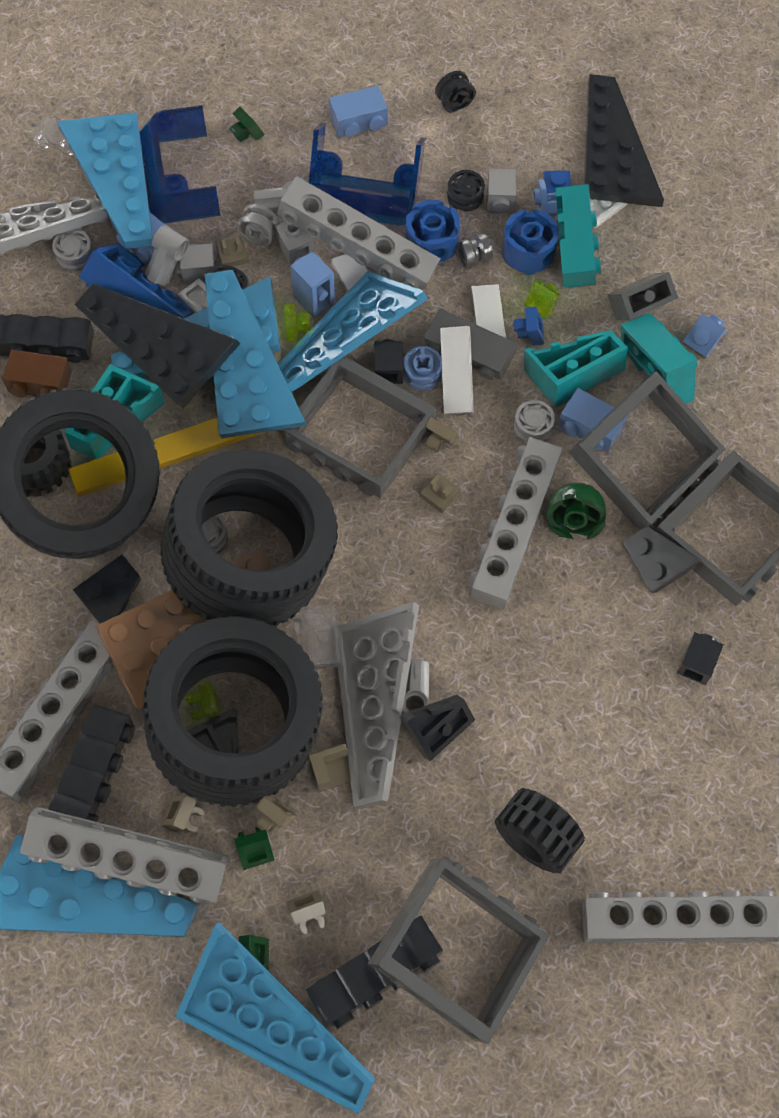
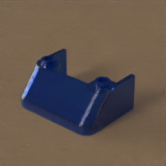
[140,105,221,224]
[309,123,426,225]

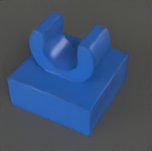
[513,306,544,345]

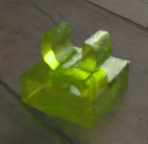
[524,280,560,320]
[283,303,311,342]
[186,682,222,720]

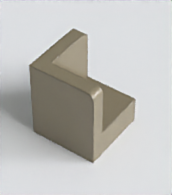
[309,744,351,792]

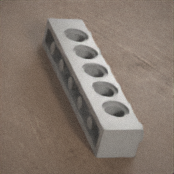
[276,176,441,290]
[467,437,563,610]
[0,620,114,804]
[20,807,229,904]
[581,891,779,943]

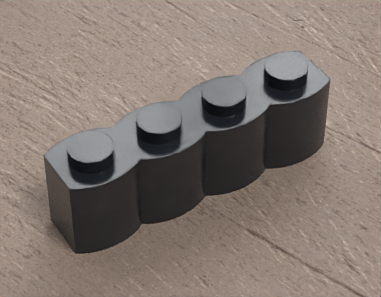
[0,314,94,363]
[48,704,135,822]
[306,916,443,1030]

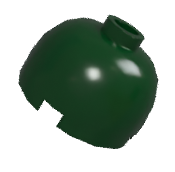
[546,482,606,540]

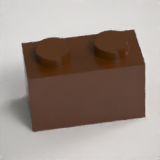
[2,350,72,398]

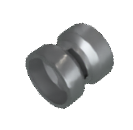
[458,234,493,268]

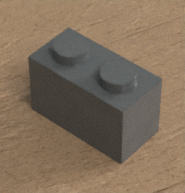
[607,272,678,320]

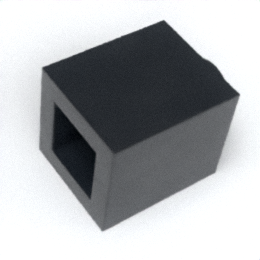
[374,339,403,384]
[677,632,724,685]

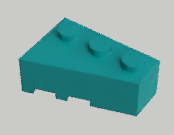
[555,184,601,287]
[621,312,698,404]
[524,330,628,407]
[64,364,165,460]

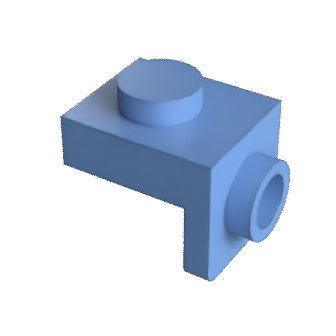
[534,179,558,215]
[683,313,728,358]

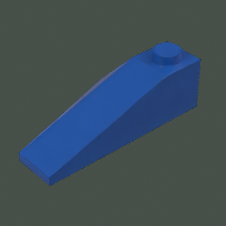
[79,242,194,319]

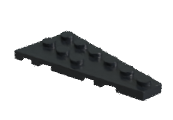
[584,74,664,207]
[74,284,241,409]

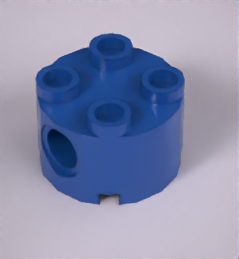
[405,200,460,263]
[501,209,559,275]

